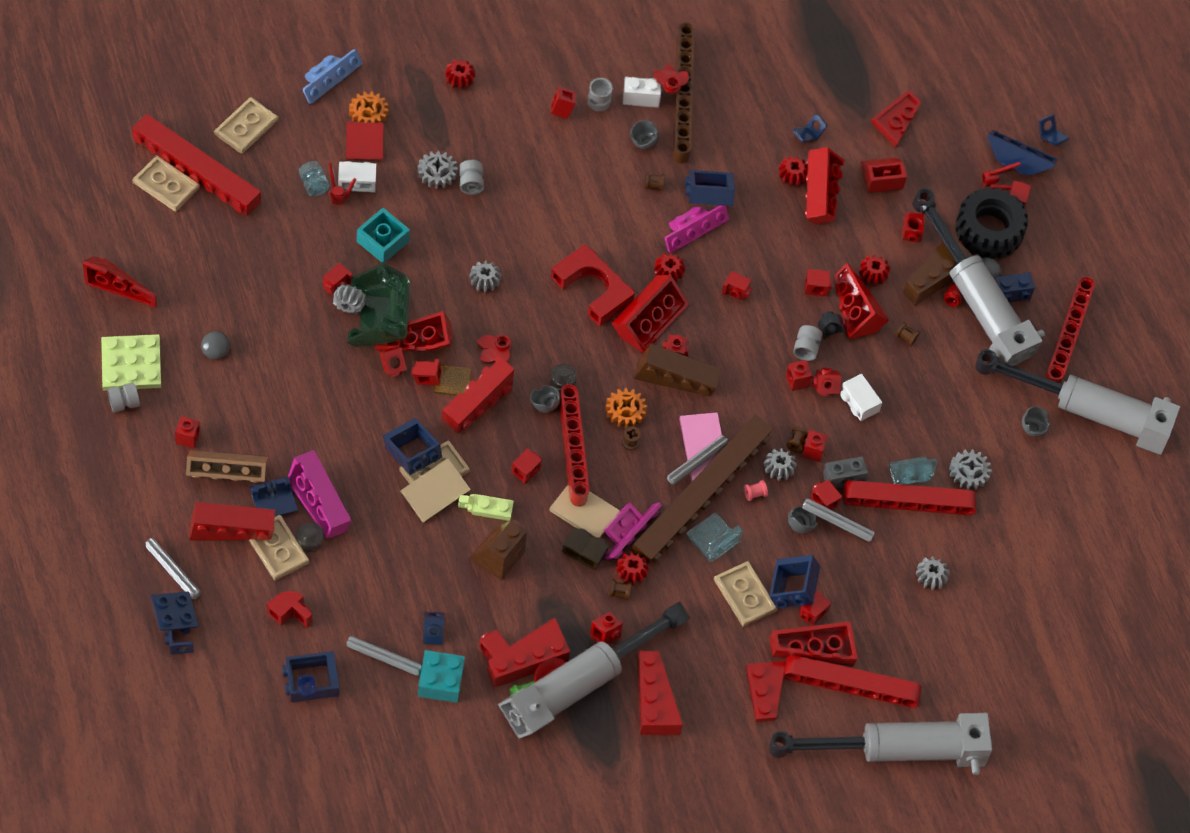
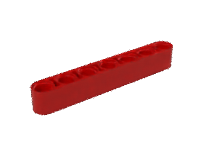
[1045,277,1095,384]
[559,384,589,507]
[844,481,976,515]
[783,655,922,708]

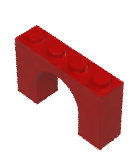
[550,244,635,327]

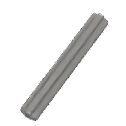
[667,435,729,485]
[802,499,874,541]
[146,538,201,599]
[347,636,422,675]

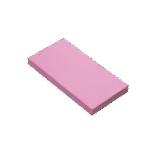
[679,413,726,483]

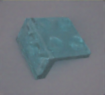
[889,456,938,485]
[686,513,743,562]

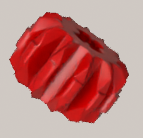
[445,58,476,90]
[778,155,808,187]
[654,252,686,283]
[859,254,891,286]
[616,551,650,586]

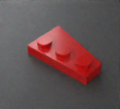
[871,90,921,147]
[746,661,786,722]

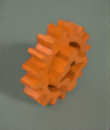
[349,91,389,123]
[605,388,647,428]

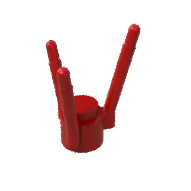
[328,162,356,205]
[982,162,1021,189]

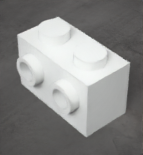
[623,77,661,107]
[338,161,376,192]
[840,374,882,421]

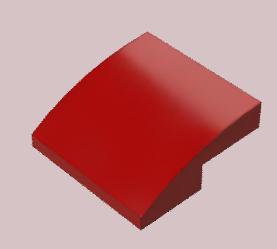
[346,122,383,159]

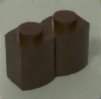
[562,527,609,570]

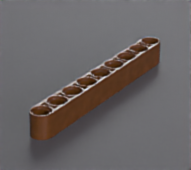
[673,22,695,163]

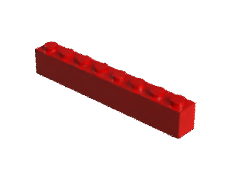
[132,114,261,216]

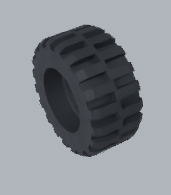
[955,187,1029,259]

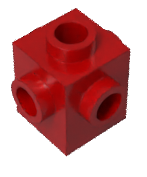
[662,334,690,357]
[812,368,841,396]
[590,612,623,644]

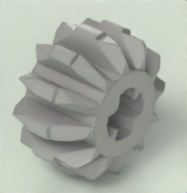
[469,260,501,293]
[333,284,366,314]
[764,448,797,482]
[916,556,950,590]

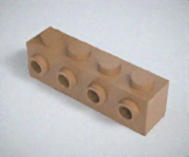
[186,450,268,483]

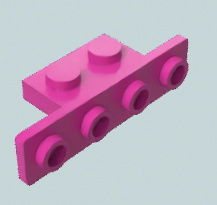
[665,205,729,253]
[603,502,662,560]

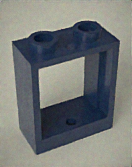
[685,170,735,206]
[383,418,442,475]
[769,555,820,608]
[282,651,339,702]

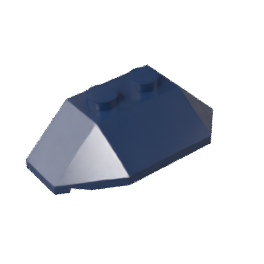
[987,130,1058,175]

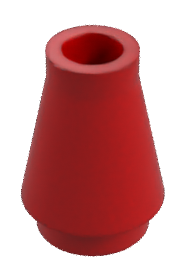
[944,281,962,307]

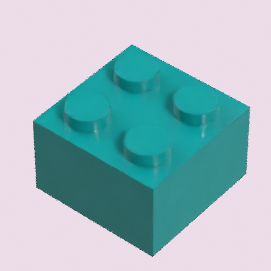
[357,208,410,264]
[418,650,465,703]

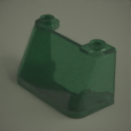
[347,262,410,347]

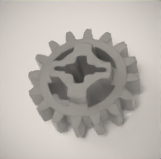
[417,151,458,189]
[949,449,992,490]

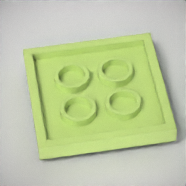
[101,334,161,391]

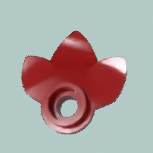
[654,63,689,94]
[476,335,512,363]

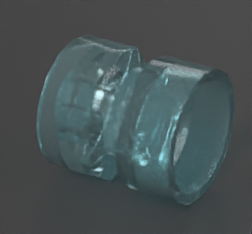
[298,161,329,196]

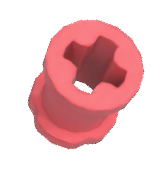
[744,480,768,501]

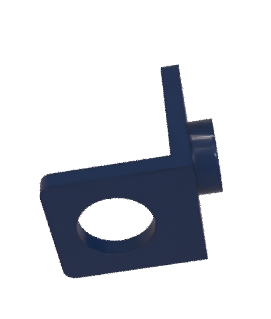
[792,113,828,143]
[1039,114,1069,146]
[423,612,445,644]
[165,630,194,654]

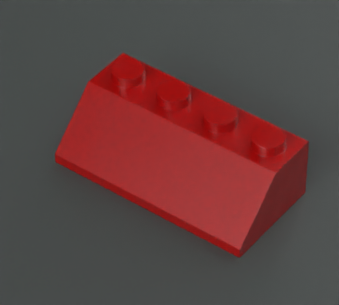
[611,275,689,353]

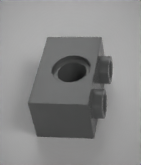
[823,456,868,489]

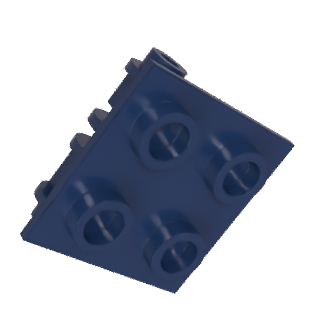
[249,477,298,517]
[151,591,198,634]

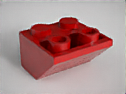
[861,157,907,193]

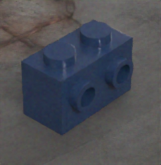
[994,272,1035,302]

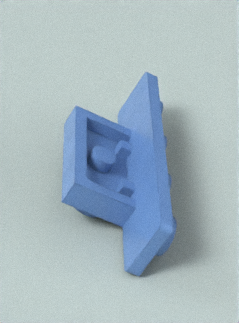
[303,49,362,104]

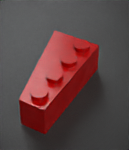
[805,147,845,225]
[442,355,514,433]
[190,502,275,541]
[487,618,570,688]
[769,622,858,666]
[637,651,683,735]

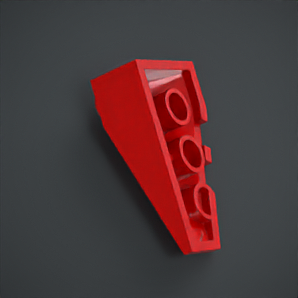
[83,256,157,308]
[834,263,889,339]
[372,311,453,351]

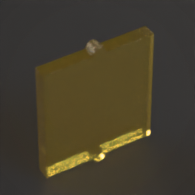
[434,365,471,396]

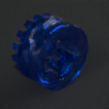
[297,675,316,695]

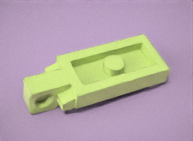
[458,494,514,521]

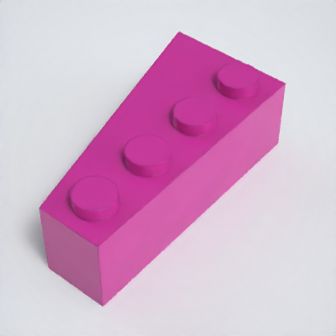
[287,450,351,539]

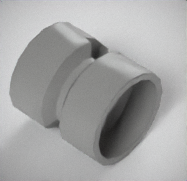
[588,78,613,112]
[459,160,484,194]
[793,325,823,361]
[107,382,140,413]

